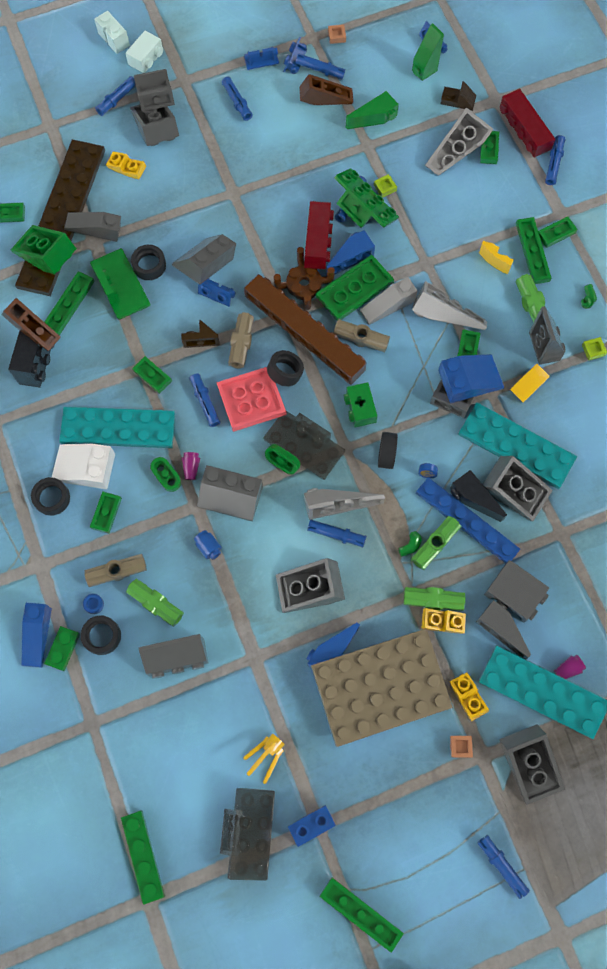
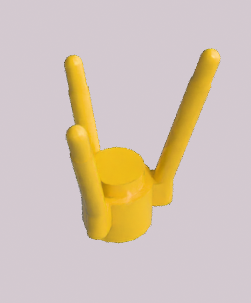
[243,734,285,784]

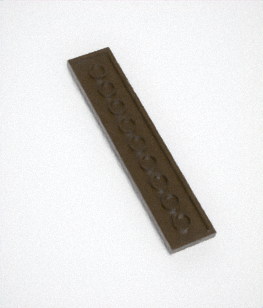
[15,139,105,297]

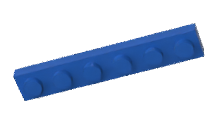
[416,477,521,564]

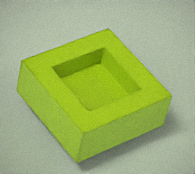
[373,174,397,198]
[582,337,607,361]

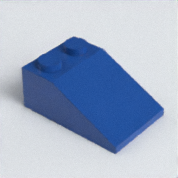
[438,354,504,403]

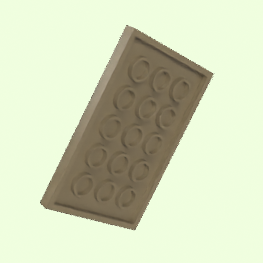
[311,628,453,747]

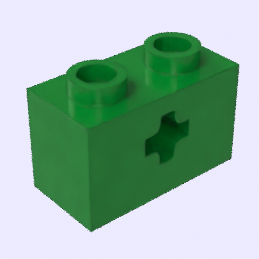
[343,382,378,428]

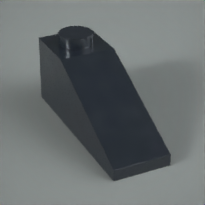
[450,470,507,522]

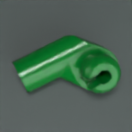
[581,284,597,309]
[398,531,422,557]

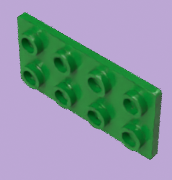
[334,168,399,228]
[90,248,151,320]

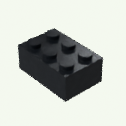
[8,330,55,388]

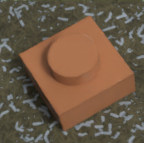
[328,24,346,44]
[450,736,473,758]

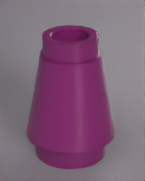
[182,452,201,480]
[554,655,586,679]

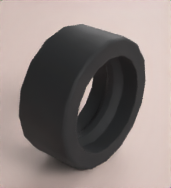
[131,244,166,280]
[267,350,304,387]
[378,432,398,469]
[31,477,70,516]
[81,615,121,655]

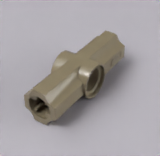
[228,312,254,369]
[333,319,390,353]
[84,554,147,587]

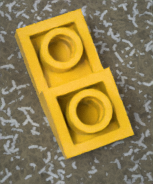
[106,151,146,179]
[479,241,514,274]
[510,364,550,402]
[421,608,466,634]
[450,672,489,721]

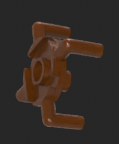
[274,247,335,310]

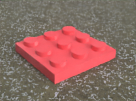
[216,367,287,432]

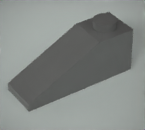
[65,212,121,242]
[476,600,531,659]

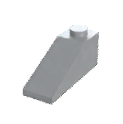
[360,277,418,325]

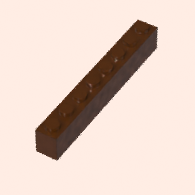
[244,274,367,385]

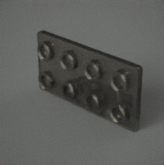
[263,411,345,480]
[220,788,275,881]

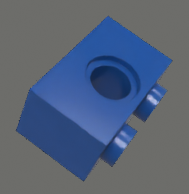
[288,805,336,847]

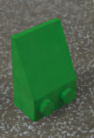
[11,225,77,274]

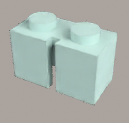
[94,11,130,54]
[126,31,163,73]

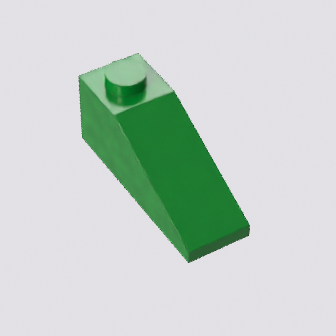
[412,23,444,81]
[345,91,399,130]

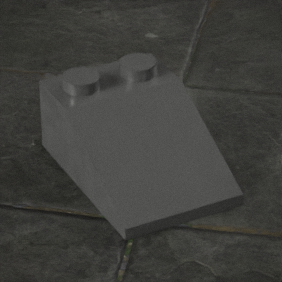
[130,104,179,146]
[529,306,565,365]
[483,456,553,521]
[276,558,345,613]
[499,724,565,805]

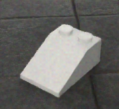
[52,444,115,489]

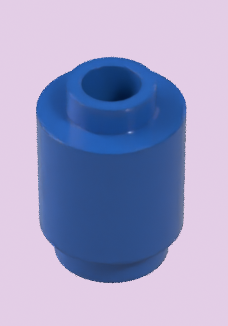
[194,530,222,560]

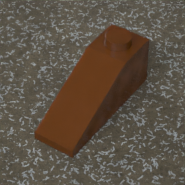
[299,74,354,105]
[2,298,61,351]

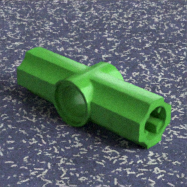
[515,274,545,323]
[411,516,462,570]
[126,579,184,627]
[404,587,466,611]

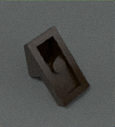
[440,81,477,111]
[181,320,220,348]

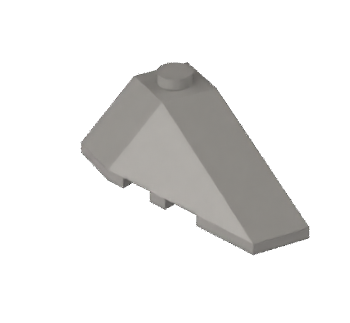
[425,108,493,176]
[412,281,487,330]
[304,488,385,520]

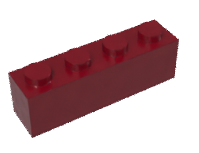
[499,89,555,158]
[304,201,334,269]

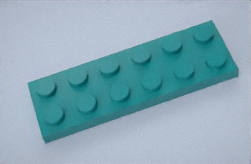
[458,402,577,490]
[59,407,176,448]
[479,645,607,739]

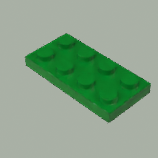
[316,255,394,321]

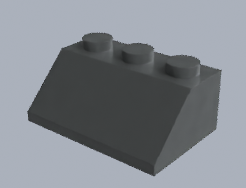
[172,234,236,285]
[197,465,263,522]
[138,634,209,679]

